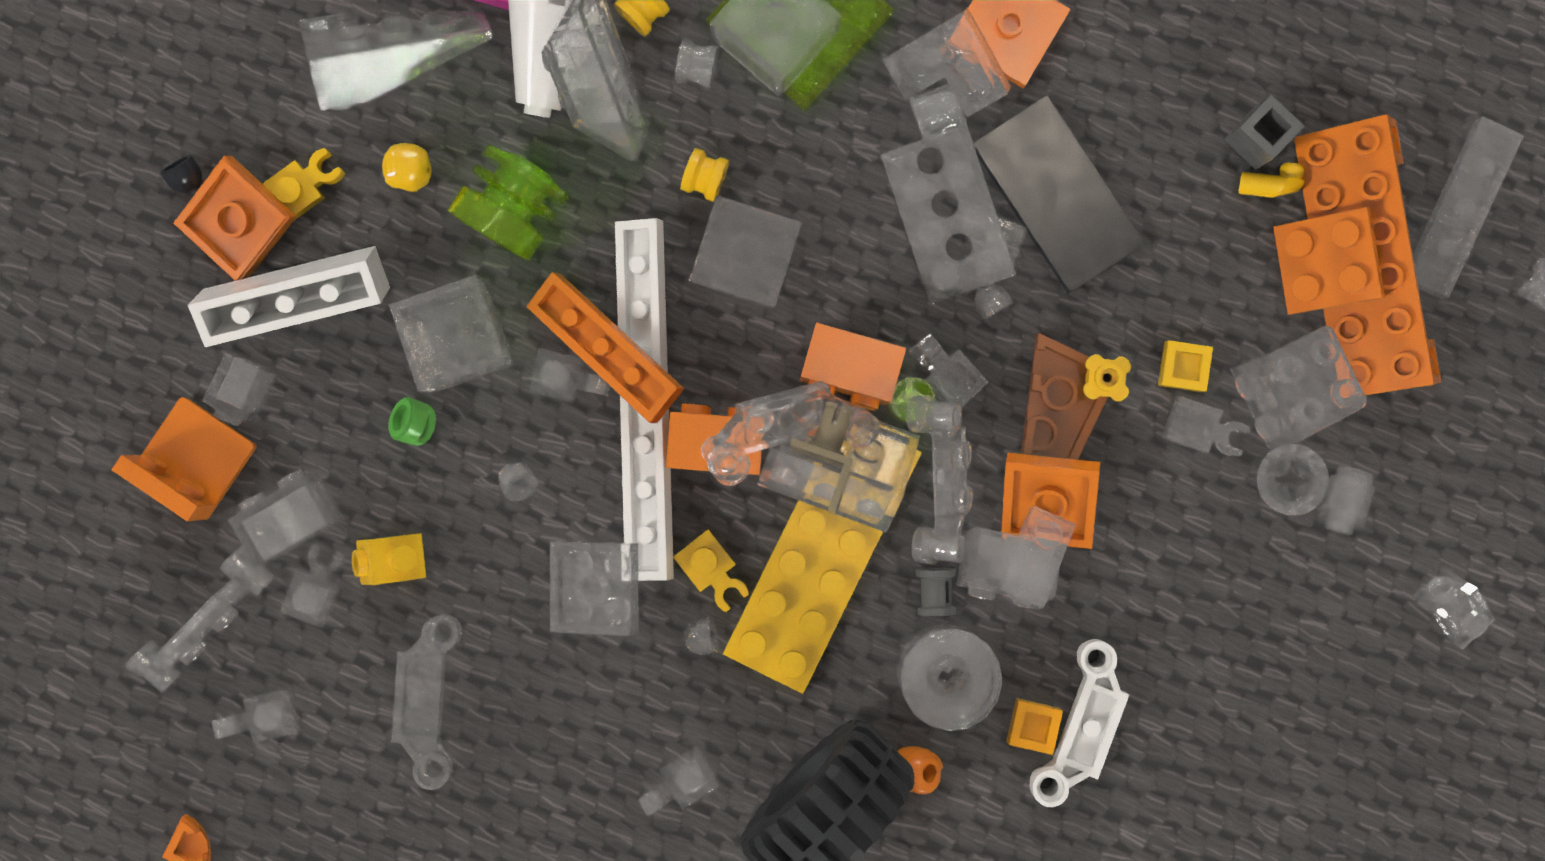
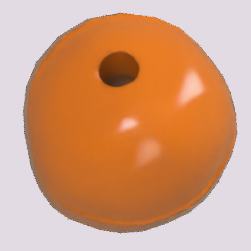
[898,746,943,795]

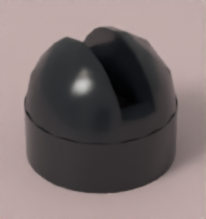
[160,155,202,193]

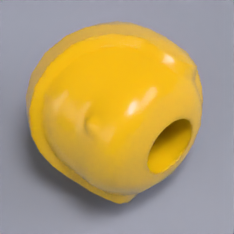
[382,143,432,192]

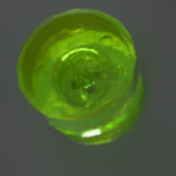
[446,145,569,262]

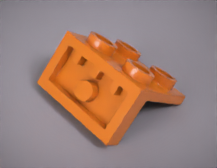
[111,397,257,521]

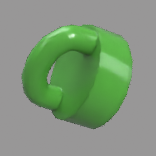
[388,397,436,446]

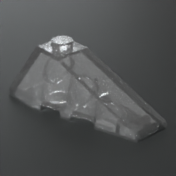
[299,11,493,110]

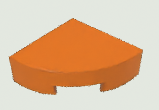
[162,814,211,861]

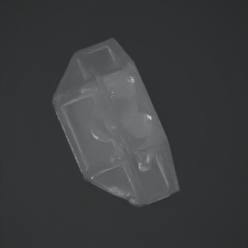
[541,0,649,161]

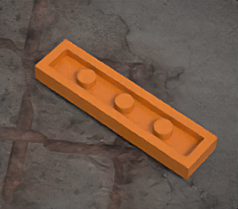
[526,272,685,423]

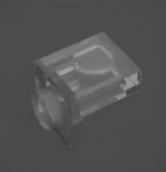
[1413,569,1495,650]

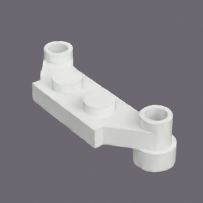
[1030,639,1129,807]

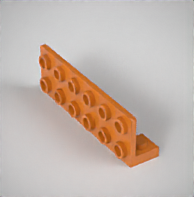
[1294,114,1442,399]

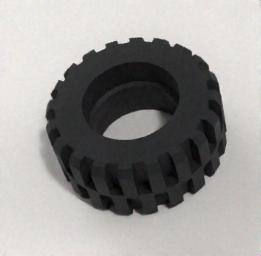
[740,719,915,861]

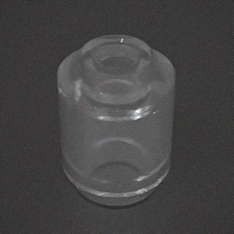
[1318,466,1376,535]

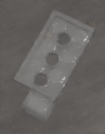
[880,82,1016,304]

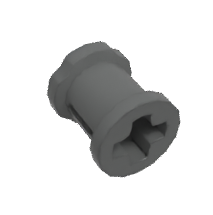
[915,567,956,616]

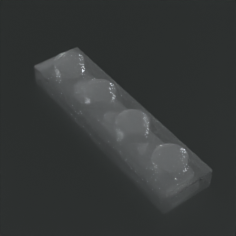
[1413,116,1524,299]

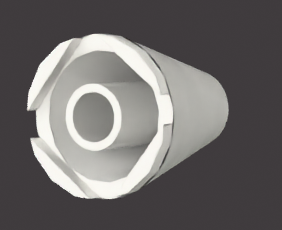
[508,0,599,118]

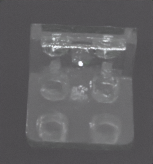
[1230,326,1367,448]

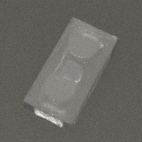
[996,506,1076,610]

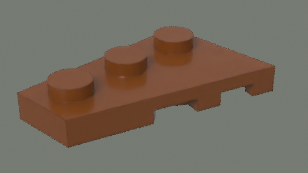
[1021,333,1111,460]

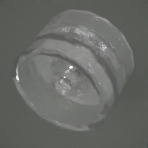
[896,622,1002,731]

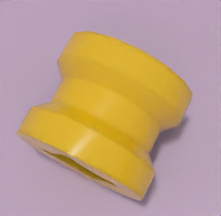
[613,0,670,37]
[680,148,730,202]

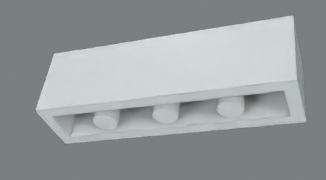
[188,246,390,347]

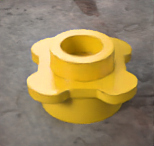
[1083,354,1131,402]

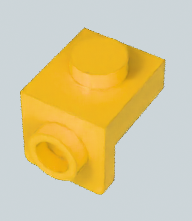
[352,533,426,585]

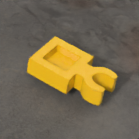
[263,148,345,221]
[673,529,749,612]

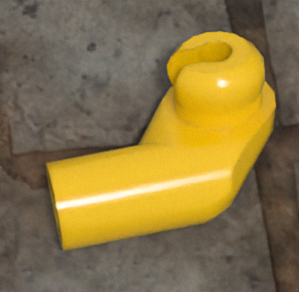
[1239,162,1305,198]

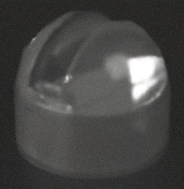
[974,283,1014,322]
[498,462,538,501]
[684,617,719,655]

